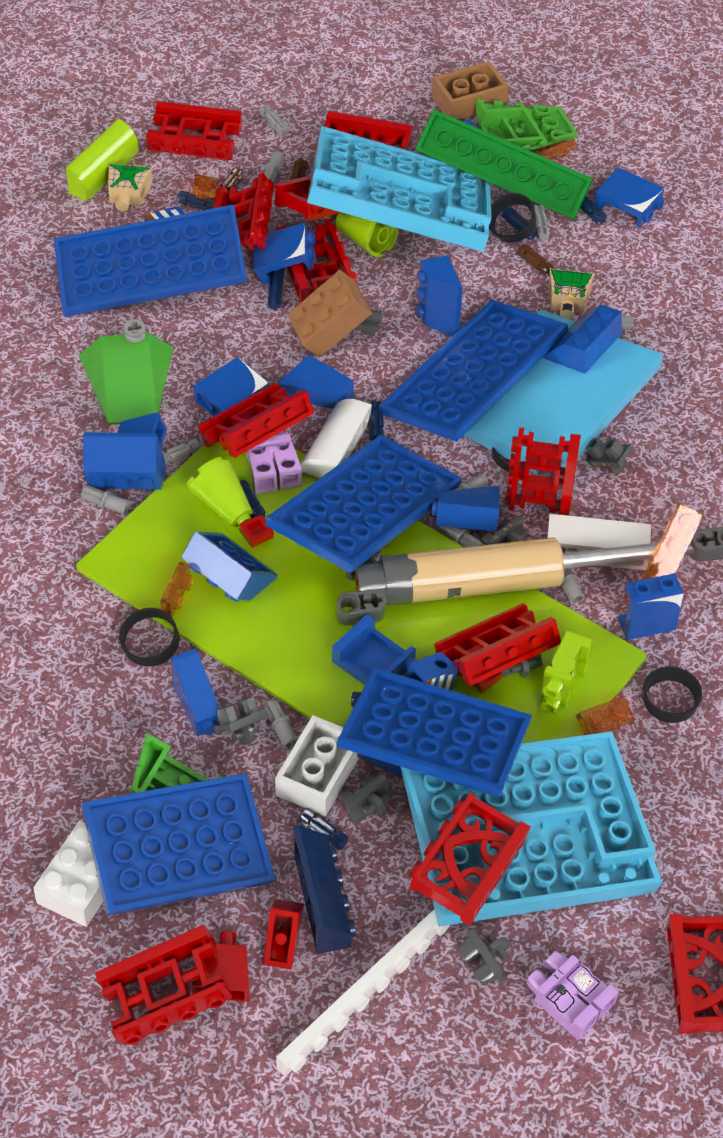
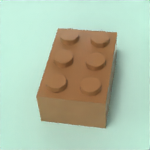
[431,61,509,120]
[288,270,372,357]

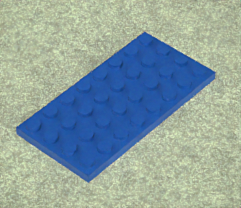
[54,205,247,317]
[378,300,569,442]
[265,435,462,573]

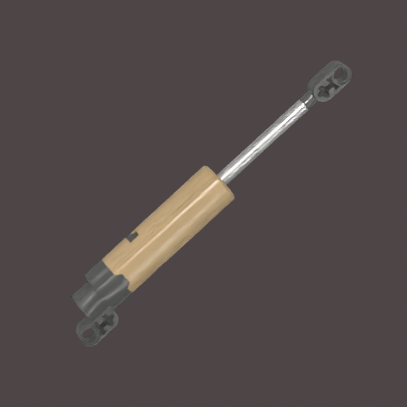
[336,527,723,625]

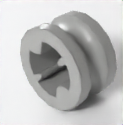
[124,319,146,343]

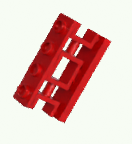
[146,101,242,160]
[213,173,274,250]
[277,218,358,303]
[198,383,314,458]
[505,427,581,516]
[434,603,561,686]
[95,925,232,1045]

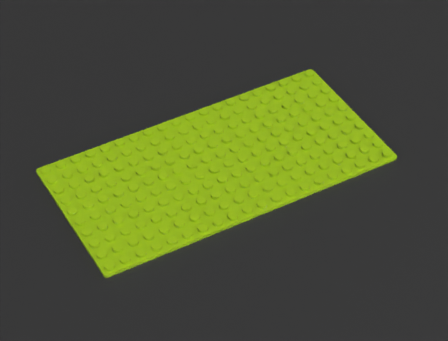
[76,441,647,743]

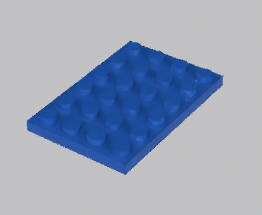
[337,667,532,797]
[81,773,276,916]

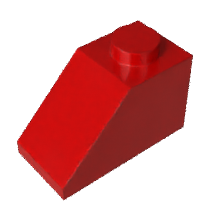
[263,899,304,970]

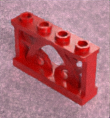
[315,111,412,154]
[275,175,342,221]
[409,792,531,926]
[666,914,723,1034]

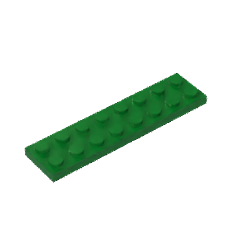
[415,109,593,220]

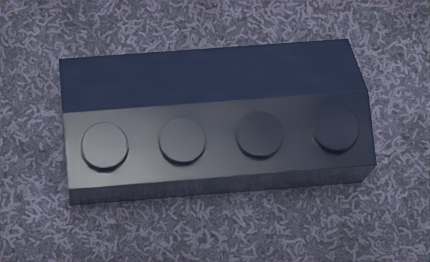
[293,825,356,954]

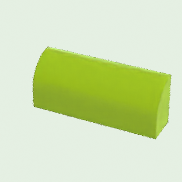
[66,119,139,201]

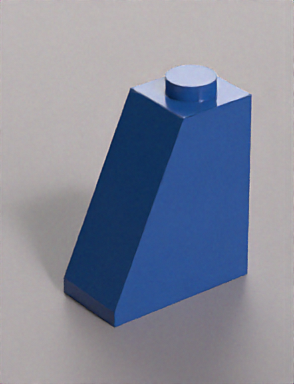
[279,355,355,409]
[431,486,500,532]
[170,649,220,736]

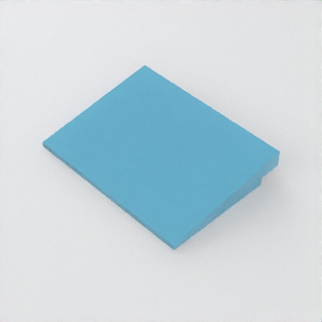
[307,126,491,252]
[464,310,663,477]
[401,732,662,927]

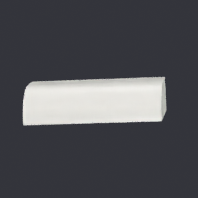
[300,399,372,478]
[547,514,651,570]

